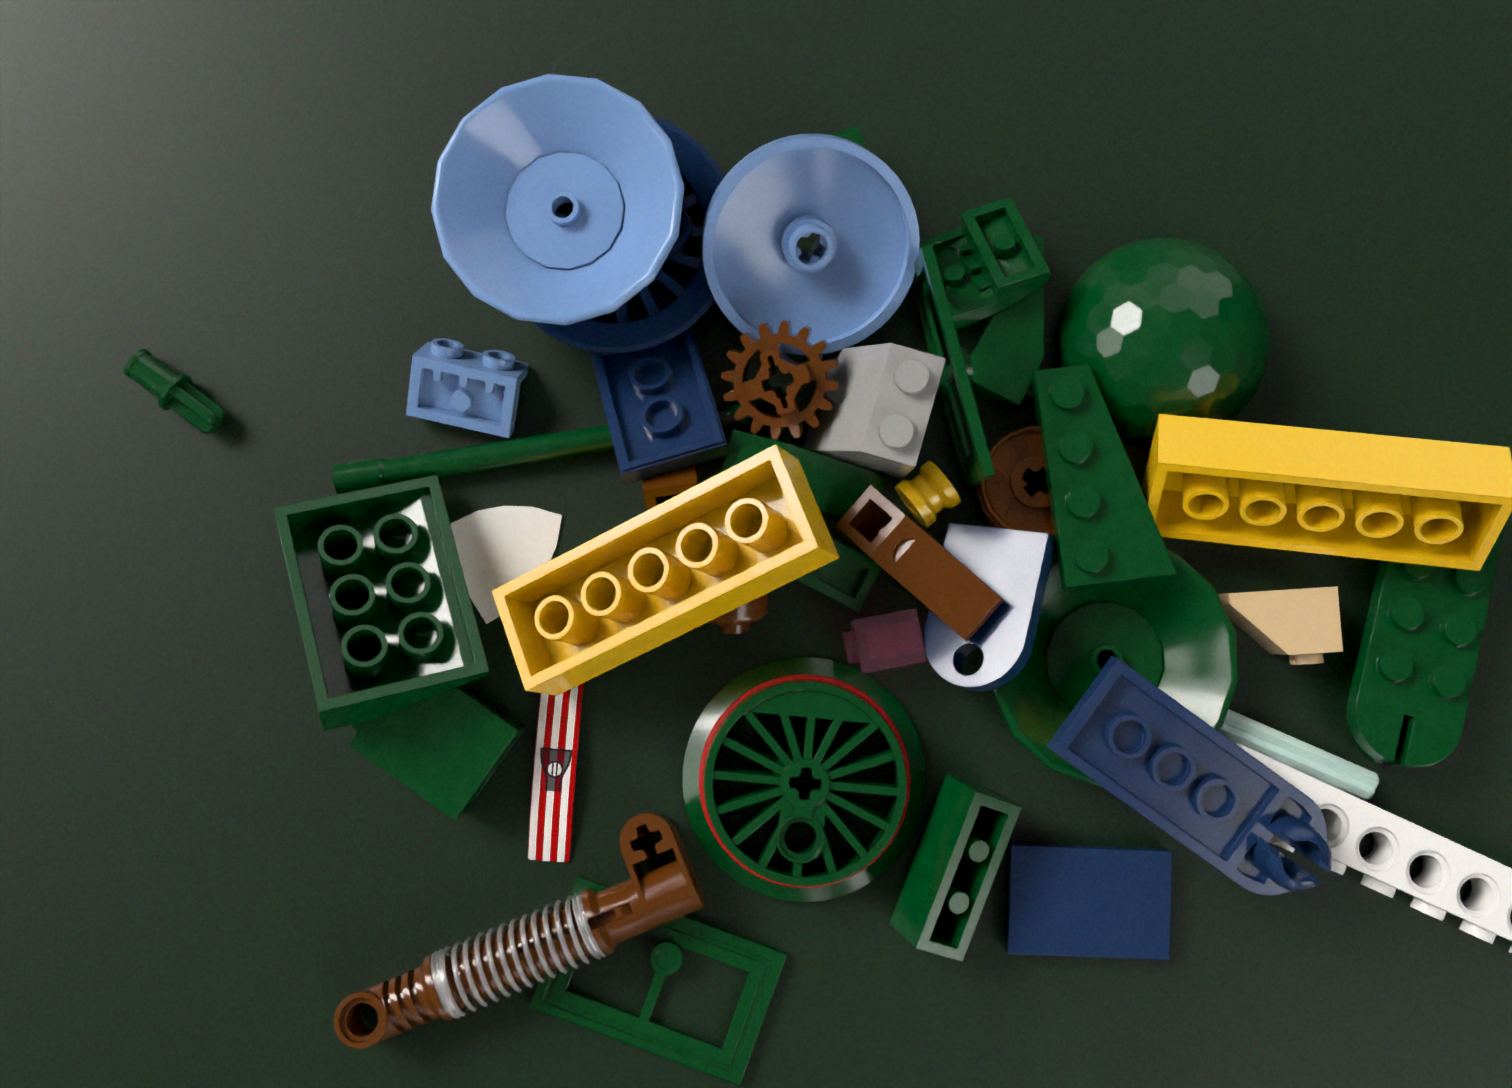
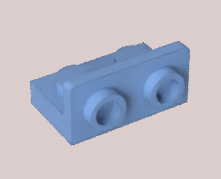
[406,338,529,438]

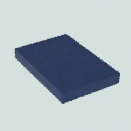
[590,326,730,484]
[1005,843,1172,960]

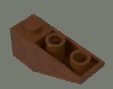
[835,485,1004,642]

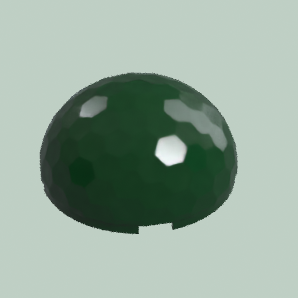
[1055,237,1270,447]

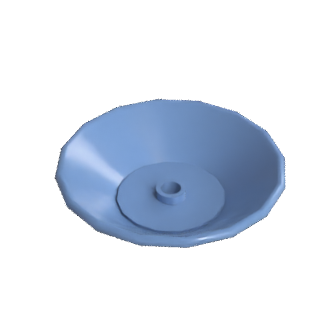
[431,74,685,325]

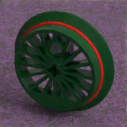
[682,656,926,902]

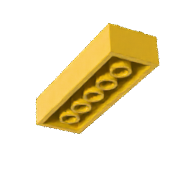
[1142,414,1512,571]
[492,444,840,696]

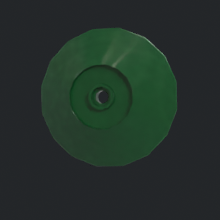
[992,550,1239,786]

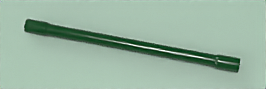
[332,392,807,494]

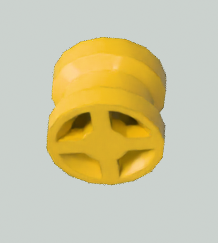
[895,460,961,528]

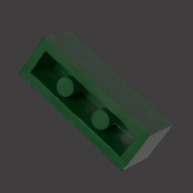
[889,774,1022,962]

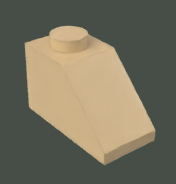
[1218,586,1343,665]

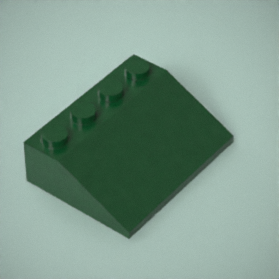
[273,475,489,731]

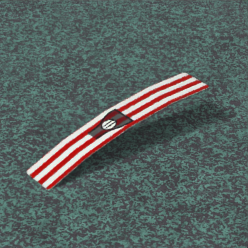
[528,683,584,863]

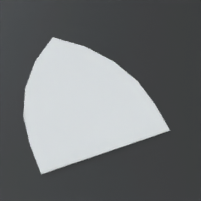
[450,506,562,624]

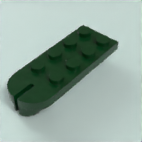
[1346,523,1506,768]

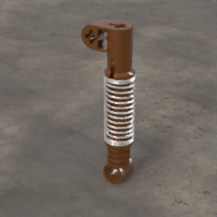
[333,813,706,1049]

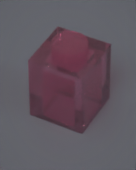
[842,608,927,674]

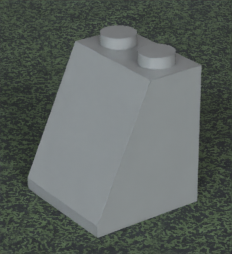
[803,343,946,480]

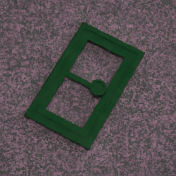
[910,244,995,489]
[529,875,787,1086]

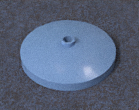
[701,133,920,355]

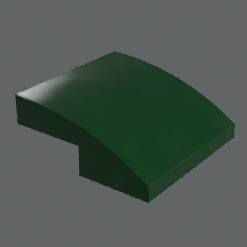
[919,197,1050,330]

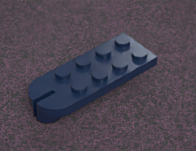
[1046,656,1332,895]

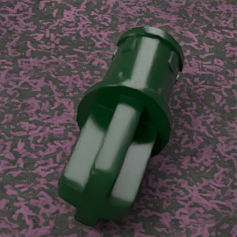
[123,349,226,434]

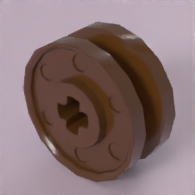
[975,426,1054,537]

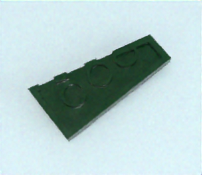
[1031,364,1177,589]

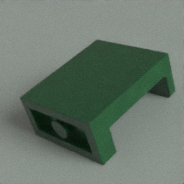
[348,686,526,821]

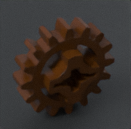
[721,320,841,440]

